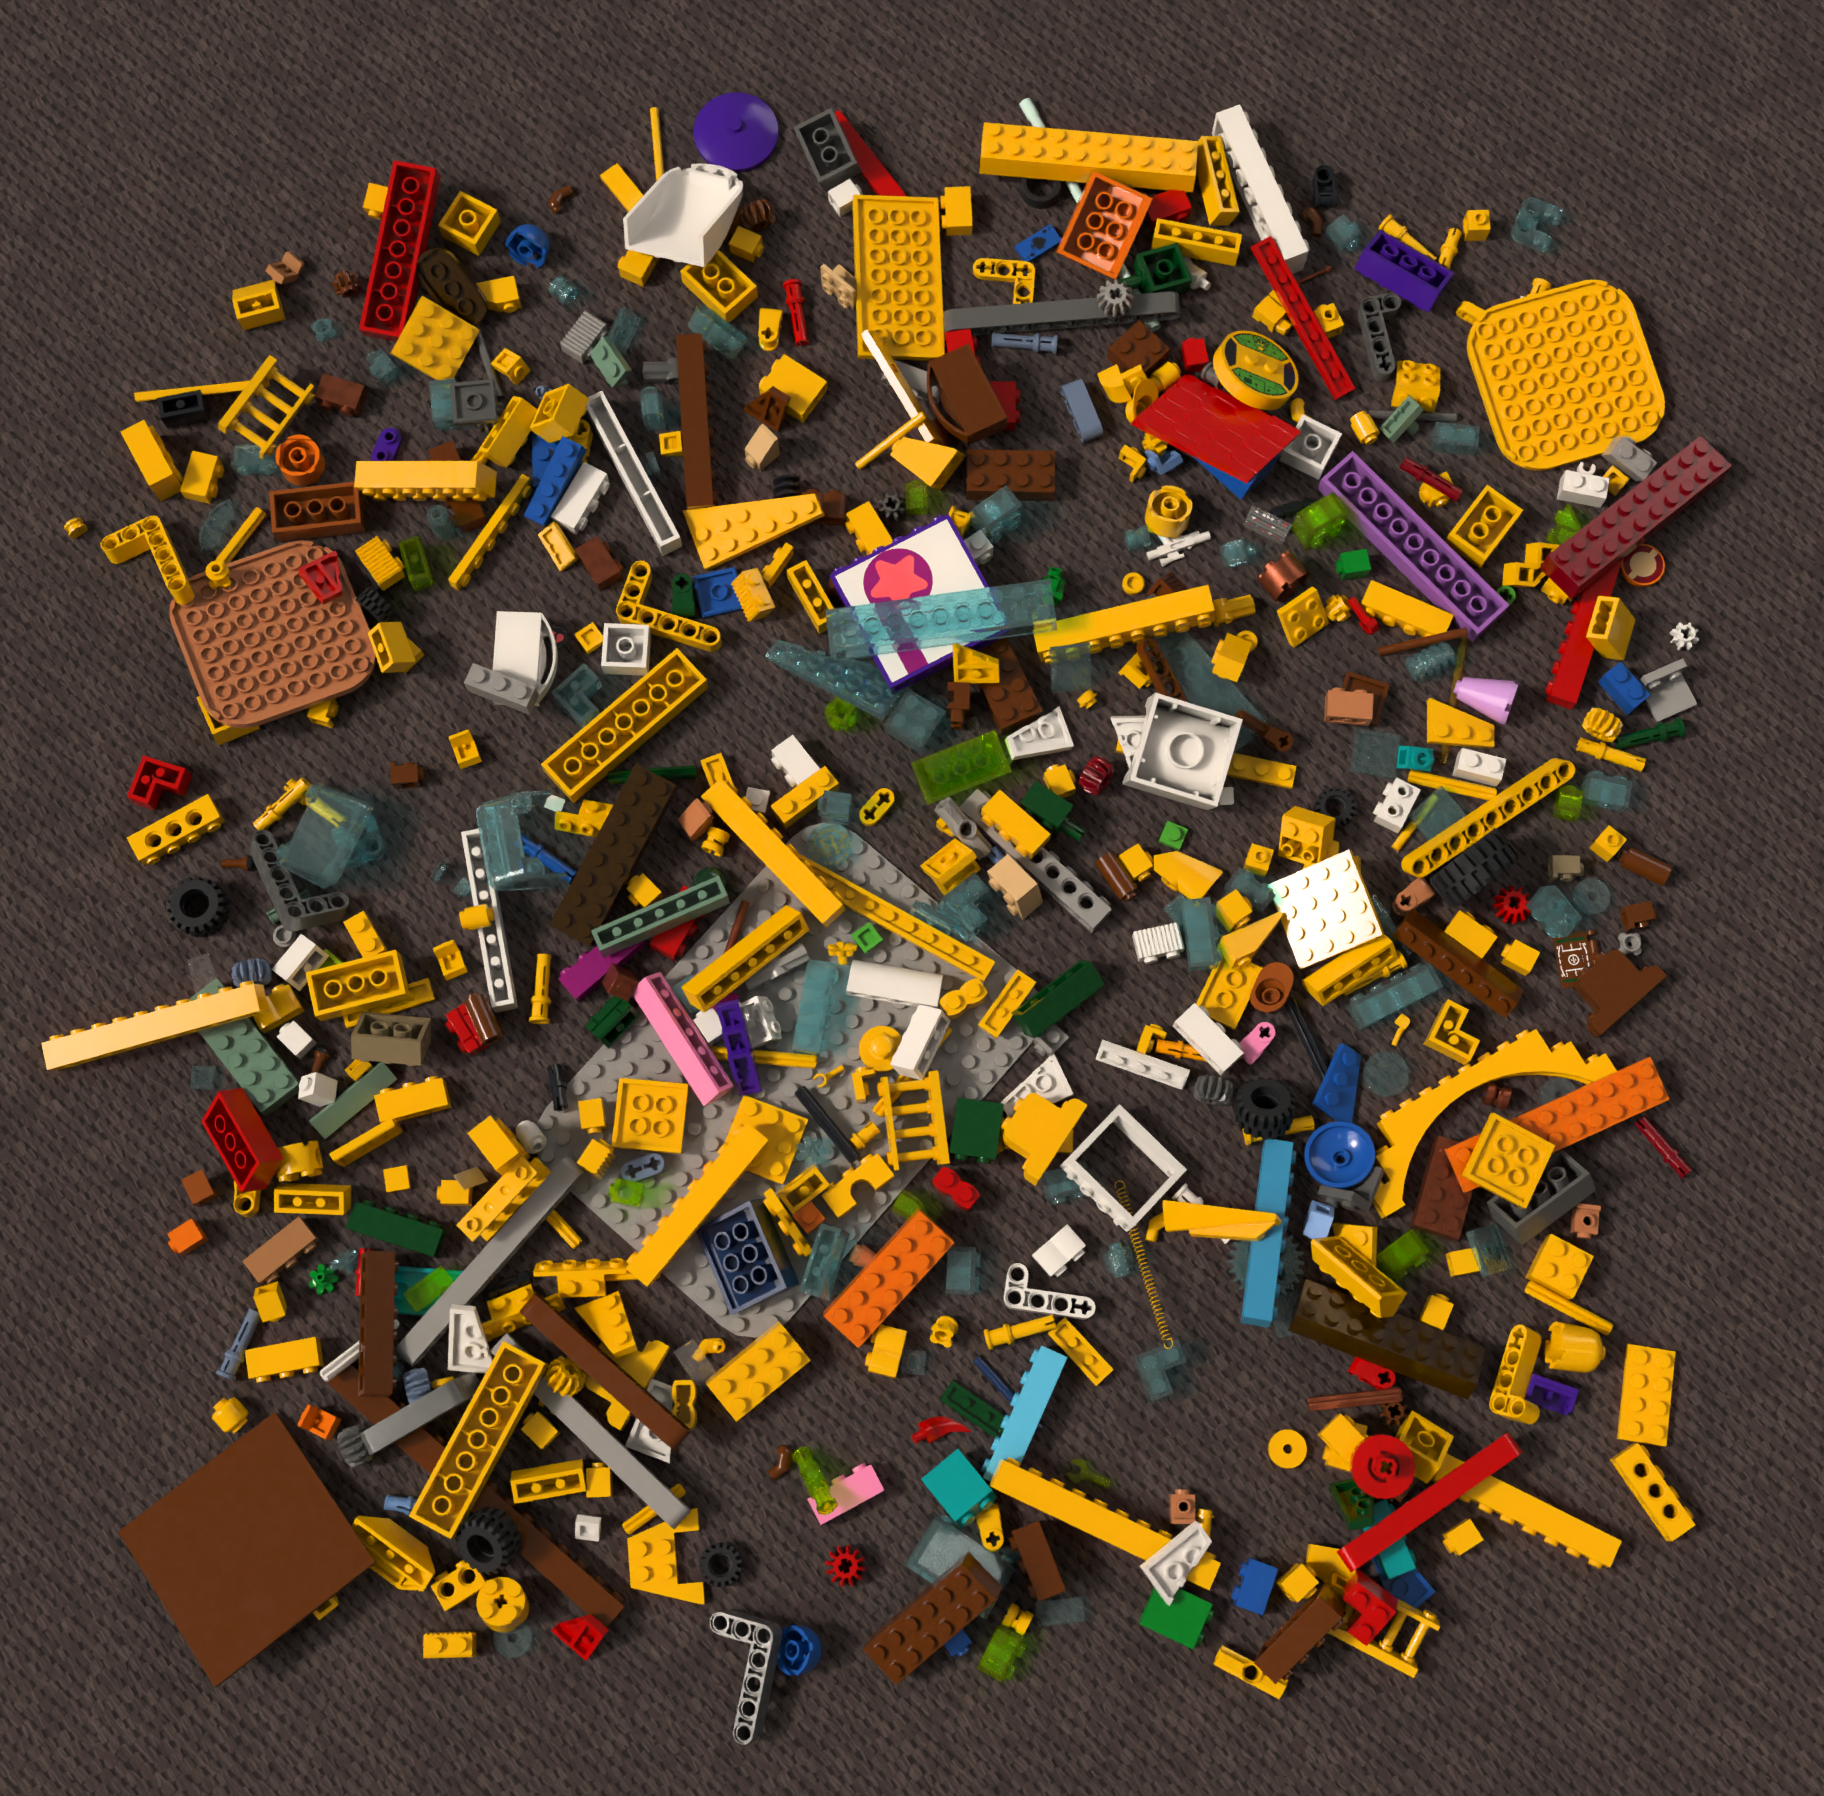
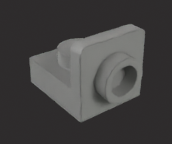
[1033,1024,1069,1057]

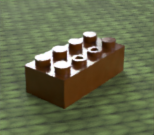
[927,343,1007,446]

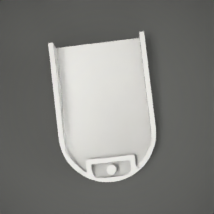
[623,164,743,267]

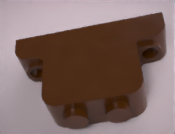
[1574,950,1667,1038]

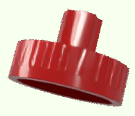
[1350,1434,1415,1499]

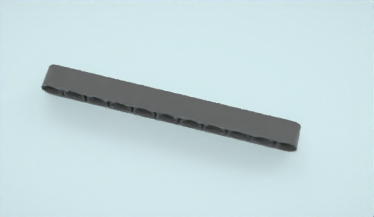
[943,292,1180,336]

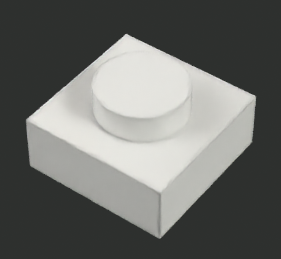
[746,787,770,814]
[575,1514,601,1542]

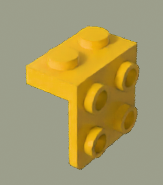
[1391,360,1440,412]

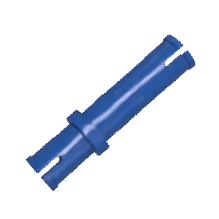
[514,834,578,884]

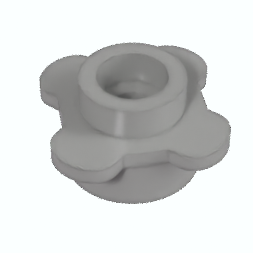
[1618,933,1642,956]

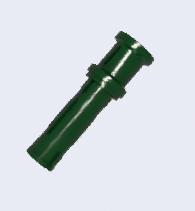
[1614,718,1685,750]

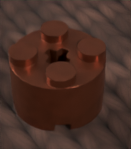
[1257,550,1310,602]

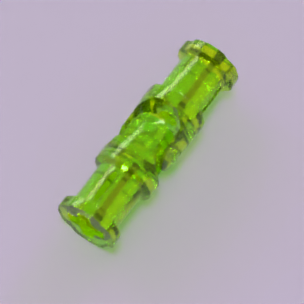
[792,1446,838,1515]

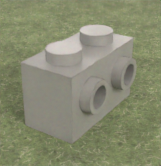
[1601,436,1657,482]

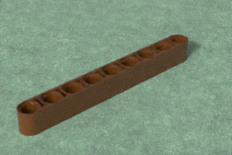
[519,1293,691,1450]

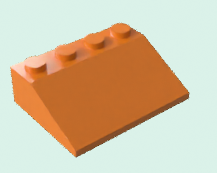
[1055,171,1153,280]

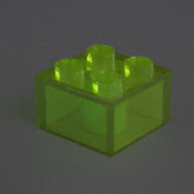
[1291,492,1348,550]

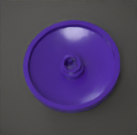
[694,92,779,173]

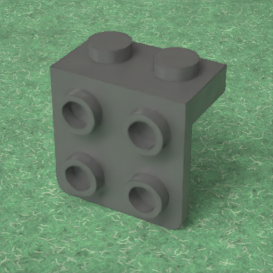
[1317,1166,1384,1212]

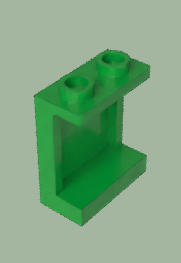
[1138,1588,1214,1649]

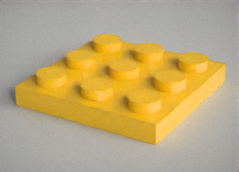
[390,296,480,387]
[611,1078,689,1154]
[725,1095,809,1185]
[1461,1113,1555,1209]

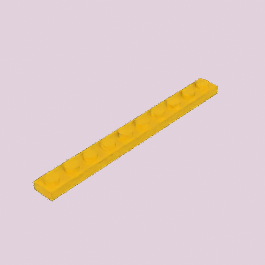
[796,853,995,983]

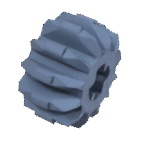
[231,958,272,988]
[403,1368,432,1404]

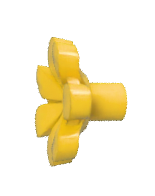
[828,941,858,965]

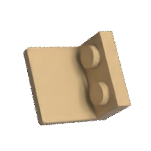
[820,264,856,311]

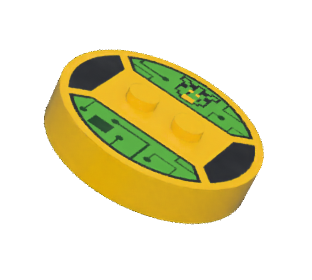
[1213,330,1299,410]

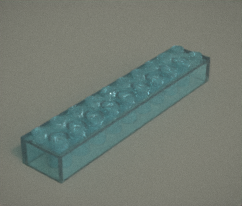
[825,579,1057,661]

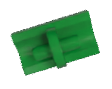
[1040,567,1065,607]

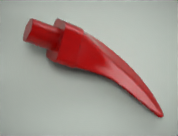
[912,1416,971,1444]

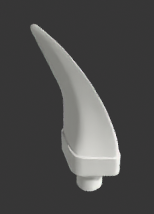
[1183,256,1211,290]

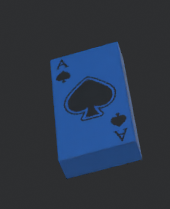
[1015,224,1061,263]

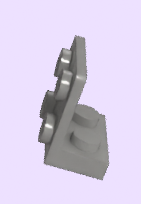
[1639,658,1697,722]

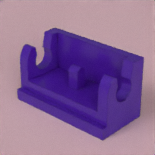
[1525,1374,1579,1416]

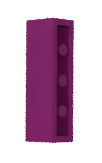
[558,940,648,1003]

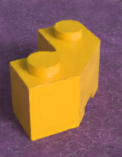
[1502,542,1559,588]

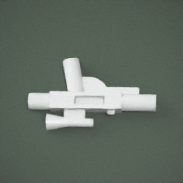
[1146,531,1211,567]

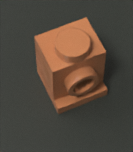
[1570,1203,1601,1239]
[1170,1489,1196,1524]

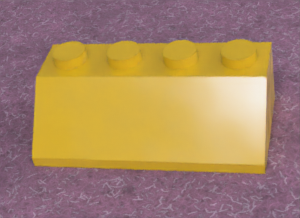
[1311,1236,1407,1318]

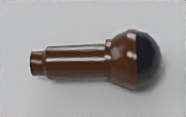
[221,855,256,871]
[309,1046,331,1074]

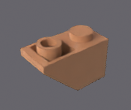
[677,798,714,842]

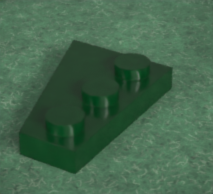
[1329,1478,1375,1531]

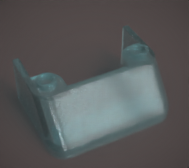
[476,791,567,891]

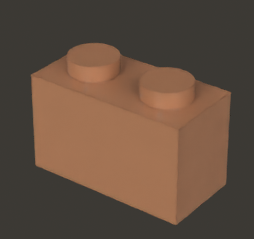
[1324,688,1374,726]

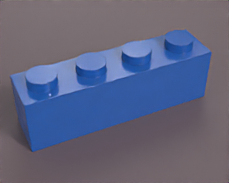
[524,436,587,527]

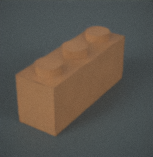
[242,1216,320,1285]

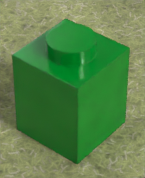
[1335,549,1371,581]

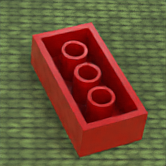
[201,1088,284,1193]

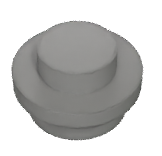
[273,925,296,947]

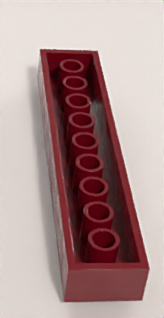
[1540,436,1732,600]

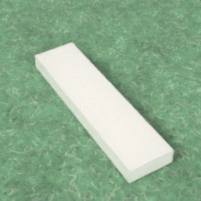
[1096,1040,1190,1090]

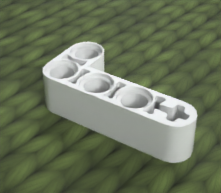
[1003,1263,1096,1320]

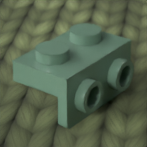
[590,336,631,388]

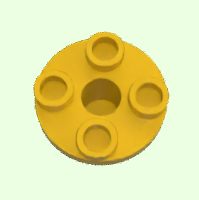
[859,1026,902,1072]

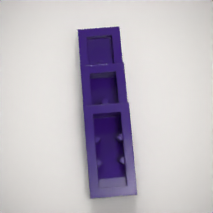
[716,999,762,1096]

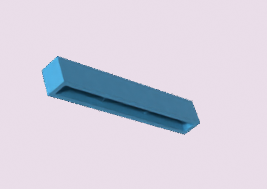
[1240,1138,1296,1328]

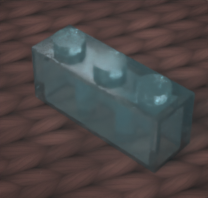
[1181,897,1222,971]
[799,1223,850,1301]

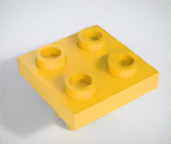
[1277,587,1329,647]

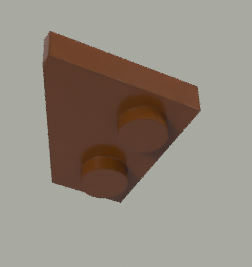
[743,386,791,432]

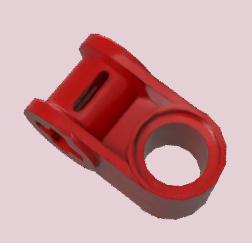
[1347,1357,1395,1389]

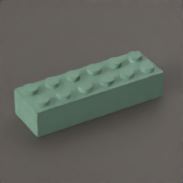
[190,978,300,1116]

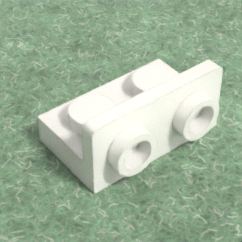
[741,996,782,1049]

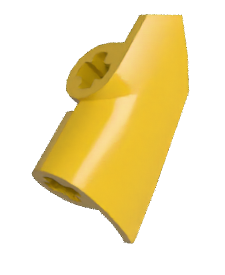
[1154,851,1223,905]

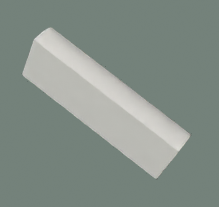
[846,959,943,1009]

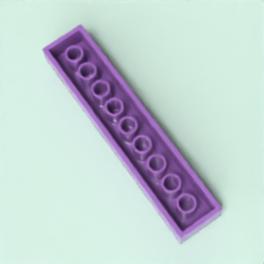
[1317,451,1509,642]

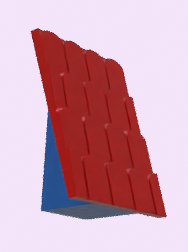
[1131,374,1302,500]

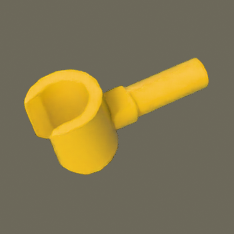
[1391,1013,1410,1046]
[813,1065,844,1088]

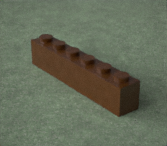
[1393,908,1524,1018]
[358,1250,398,1398]

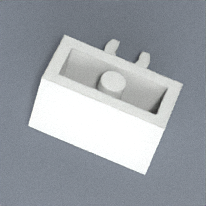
[1557,462,1610,508]

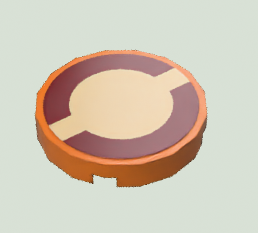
[1620,544,1665,587]

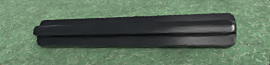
[1285,997,1329,1082]
[795,1086,860,1163]

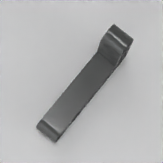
[250,830,349,931]
[359,1372,480,1456]
[710,1609,782,1745]

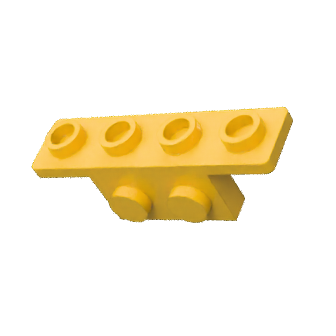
[555,799,613,837]
[533,1258,629,1298]
[481,1284,565,1342]

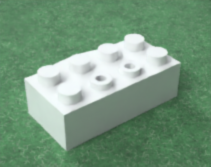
[493,611,558,706]

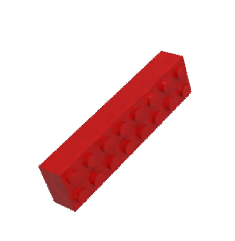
[359,160,441,342]

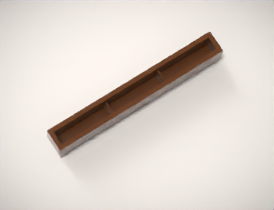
[676,333,718,510]

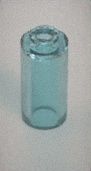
[426,505,455,541]

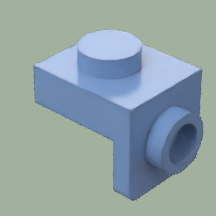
[1145,449,1183,475]

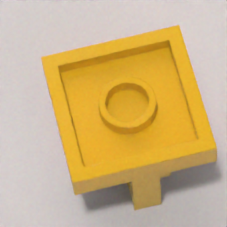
[920,838,981,897]

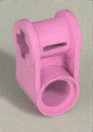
[1239,1022,1275,1066]

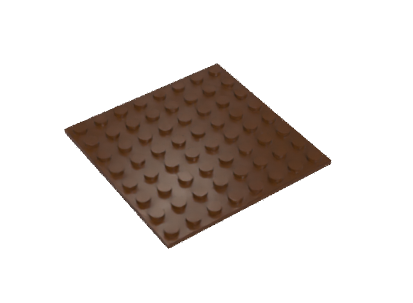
[118,1412,376,1688]

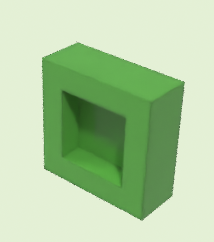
[1158,821,1188,851]
[851,922,883,955]

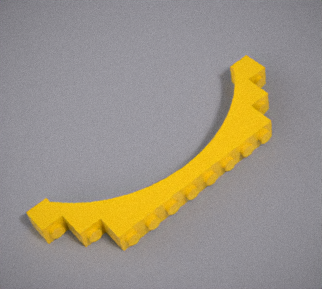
[1372,1029,1617,1219]

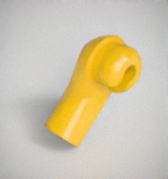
[1290,398,1314,423]
[1145,1212,1165,1243]

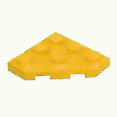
[763,1188,815,1258]

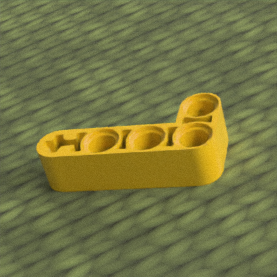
[1489,1325,1541,1424]

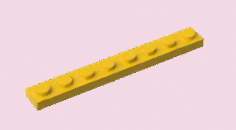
[1116,740,1296,789]

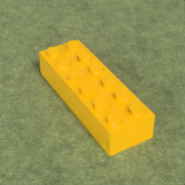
[354,461,497,501]

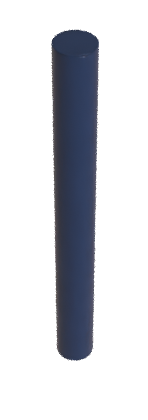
[973,1355,1043,1432]

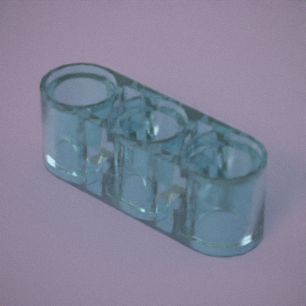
[688,305,747,360]

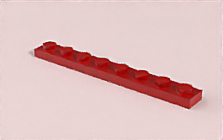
[1251,236,1356,400]

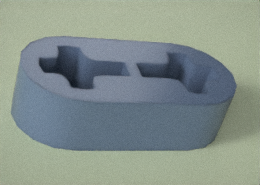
[621,1153,665,1183]

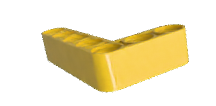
[100,516,195,605]
[616,561,722,652]

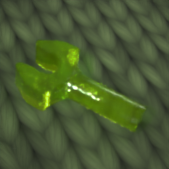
[1066,1459,1111,1488]

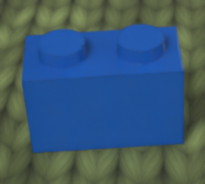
[1598,661,1651,716]
[1231,1558,1278,1615]

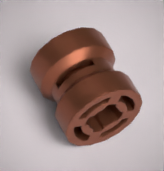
[1482,1082,1512,1111]

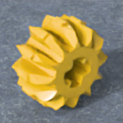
[1582,708,1623,742]
[544,1356,587,1397]

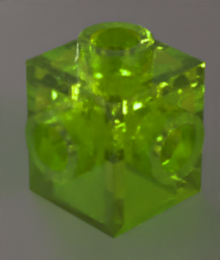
[824,696,858,732]

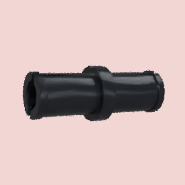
[547,1064,569,1112]

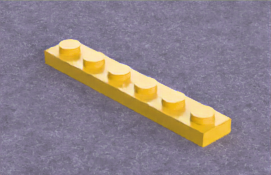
[448,474,532,591]

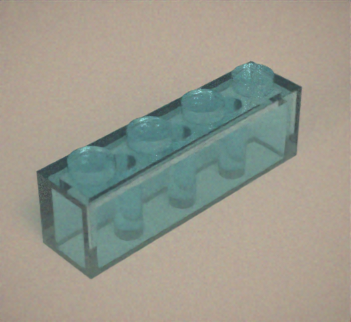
[792,959,839,1057]
[1347,962,1443,1031]

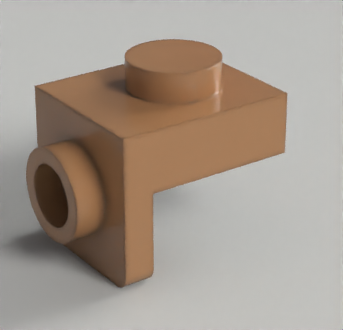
[265,251,304,284]

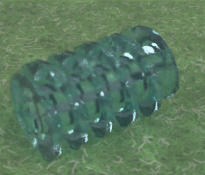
[1405,641,1457,681]

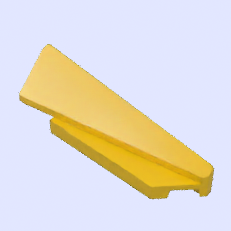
[1163,1200,1282,1241]

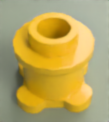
[205,561,231,589]
[930,1316,958,1348]

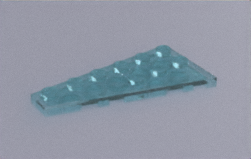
[765,640,906,721]

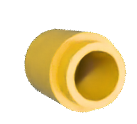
[1149,361,1181,393]
[1350,411,1380,445]
[459,904,495,931]

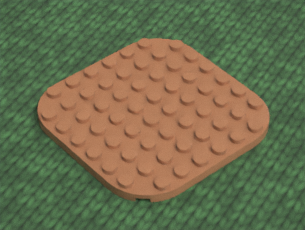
[169,541,377,728]

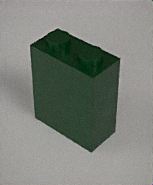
[949,1097,1004,1164]

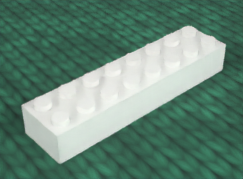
[1212,104,1310,274]

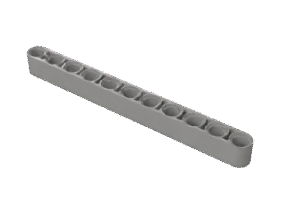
[394,1156,585,1367]
[490,1333,691,1529]

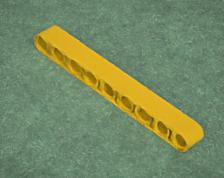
[1401,758,1575,878]

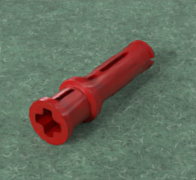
[783,279,809,346]

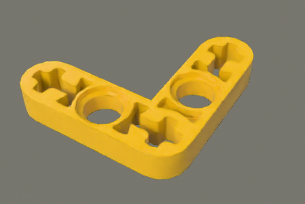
[973,258,1035,304]

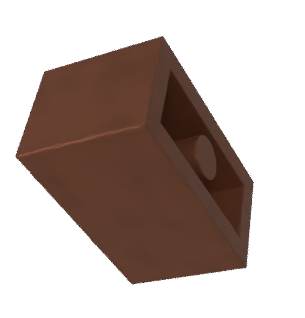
[314,373,368,417]
[575,536,623,591]

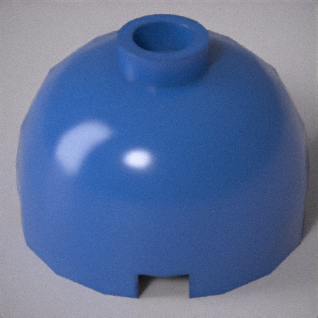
[505,224,550,268]
[777,1625,822,1675]

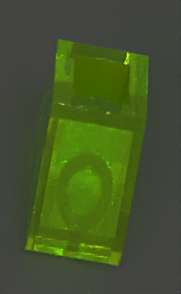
[1546,504,1582,546]

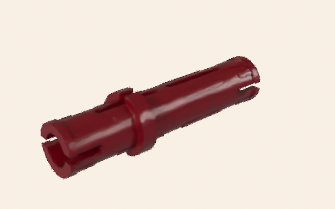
[1399,456,1464,502]
[1634,1115,1693,1179]

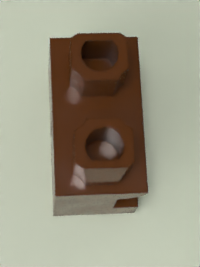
[946,682,970,730]

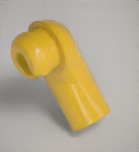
[691,1338,726,1363]

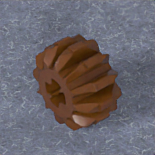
[739,199,776,232]

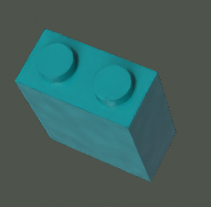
[921,1449,997,1529]

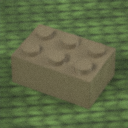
[351,1012,431,1066]

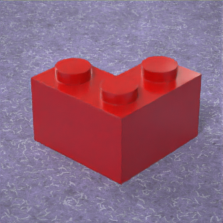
[127,755,192,810]
[1342,1569,1398,1647]

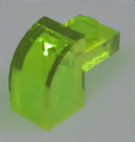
[891,1189,927,1221]

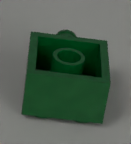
[1120,243,1192,295]
[1020,781,1086,842]

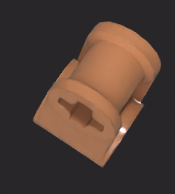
[1392,877,1437,916]

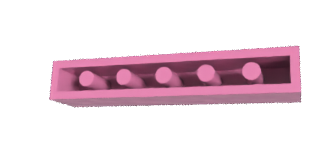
[632,972,734,1106]

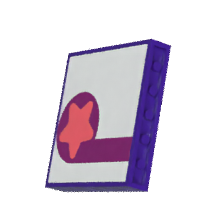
[830,514,1011,695]

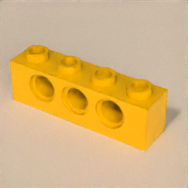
[127,794,225,866]
[1609,1443,1695,1541]

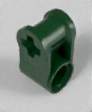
[672,573,696,618]

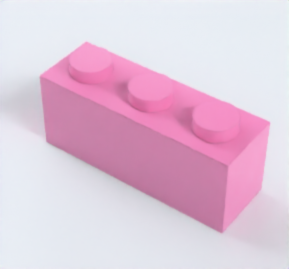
[808,1463,885,1525]

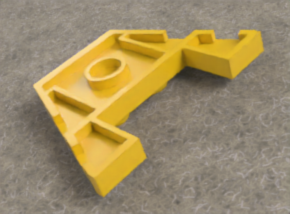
[627,1508,705,1604]

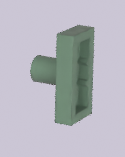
[1379,396,1424,443]

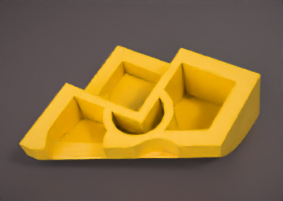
[1306,1544,1356,1583]

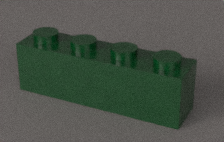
[1011,959,1105,1038]
[345,1199,447,1258]

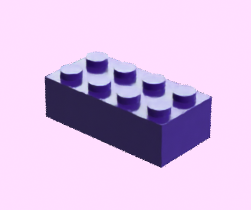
[1354,230,1454,313]

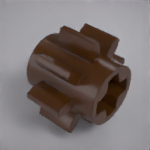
[331,270,360,298]
[1378,1402,1408,1425]

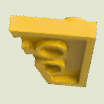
[1427,698,1494,749]

